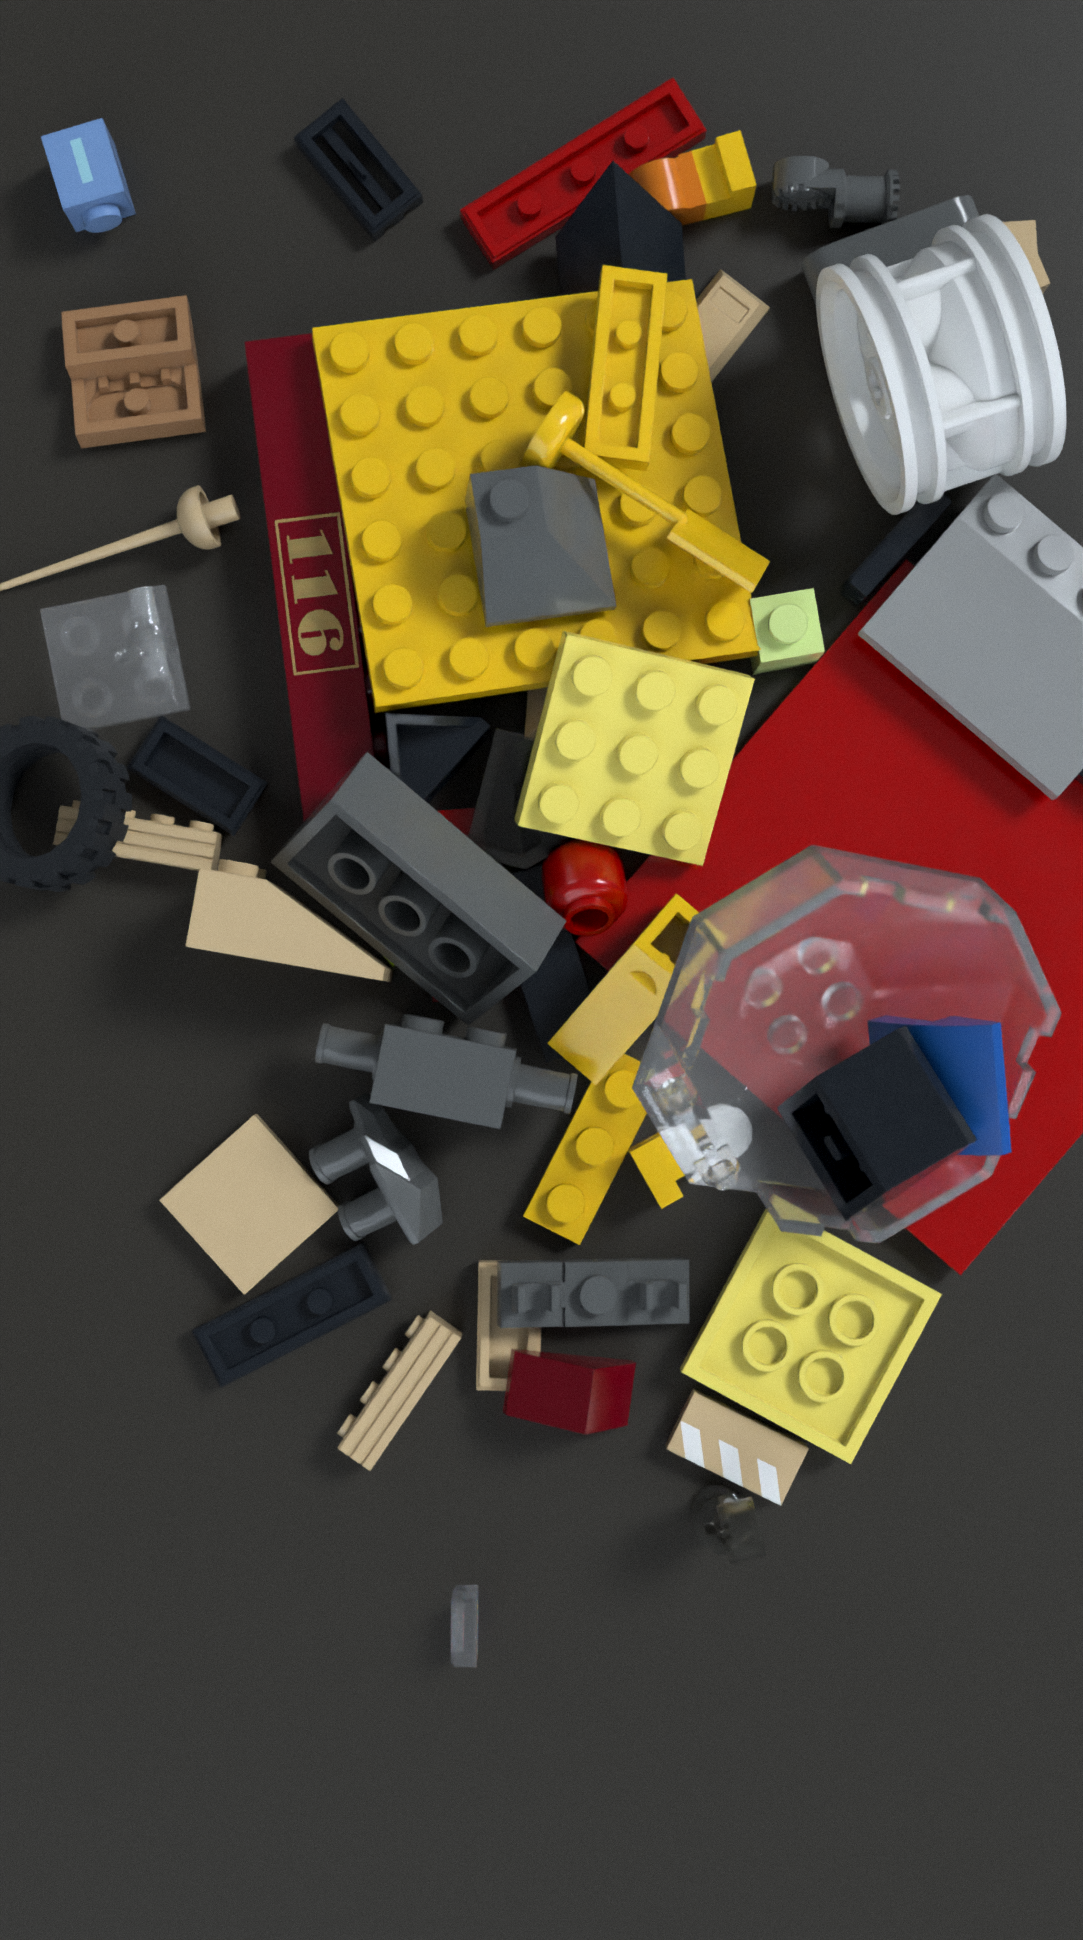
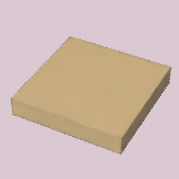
[159,1114,339,1295]

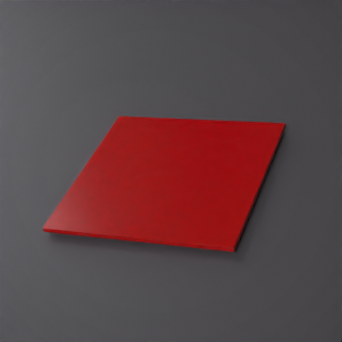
[575,559,1083,1276]

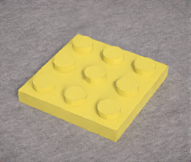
[514,631,755,866]
[680,1201,942,1464]

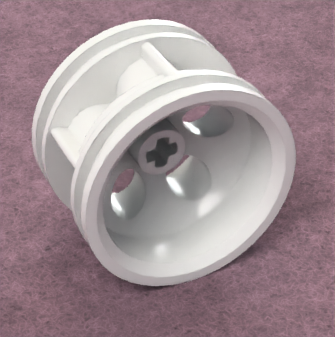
[816,214,1067,515]

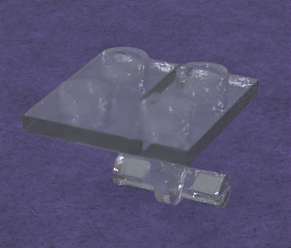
[40,585,191,730]

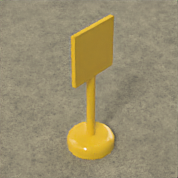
[518,391,770,593]

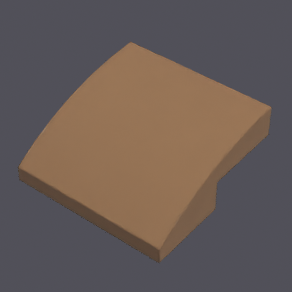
[61,295,206,449]

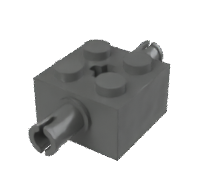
[315,1014,578,1129]

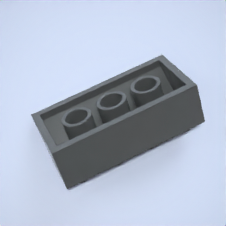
[271,752,566,1026]

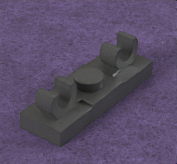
[497,1257,689,1328]

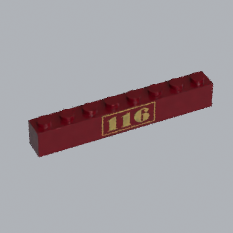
[244,333,390,821]

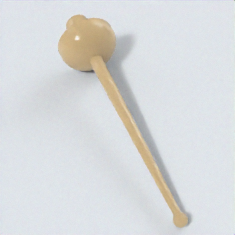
[0,485,241,591]

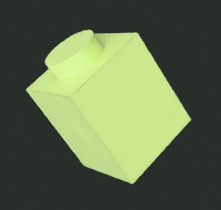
[749,588,825,675]

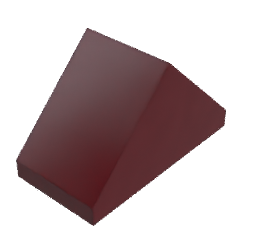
[503,1349,636,1435]

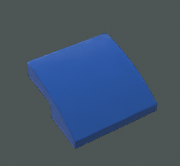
[867,1015,1012,1156]

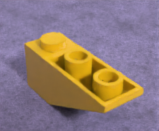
[547,893,727,1085]

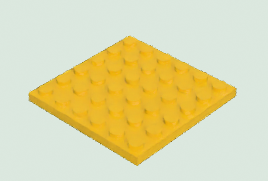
[312,279,761,713]

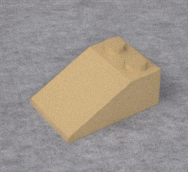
[186,859,394,983]

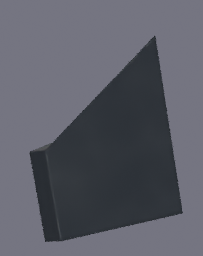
[555,161,686,296]
[385,713,492,804]

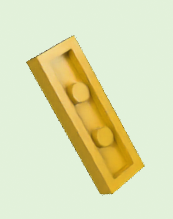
[583,265,667,471]
[523,1054,666,1245]

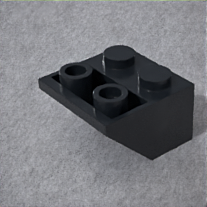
[777,1026,977,1221]

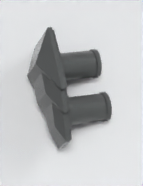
[309,1092,443,1245]

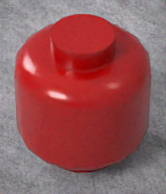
[541,839,628,936]

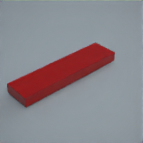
[460,77,707,270]

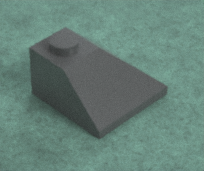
[465,465,616,627]

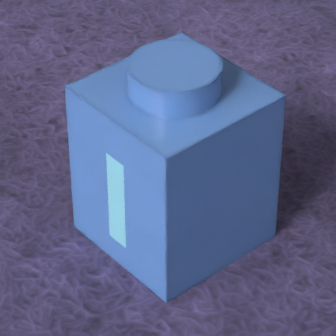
[41,118,136,233]

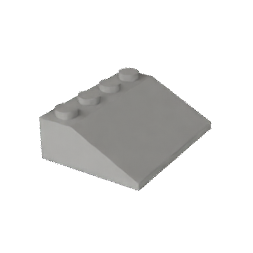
[858,474,1083,800]

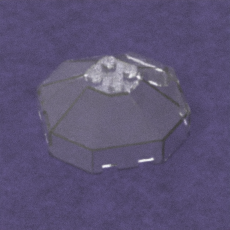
[632,845,1062,1244]

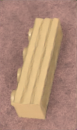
[53,800,223,871]
[337,1310,463,1471]

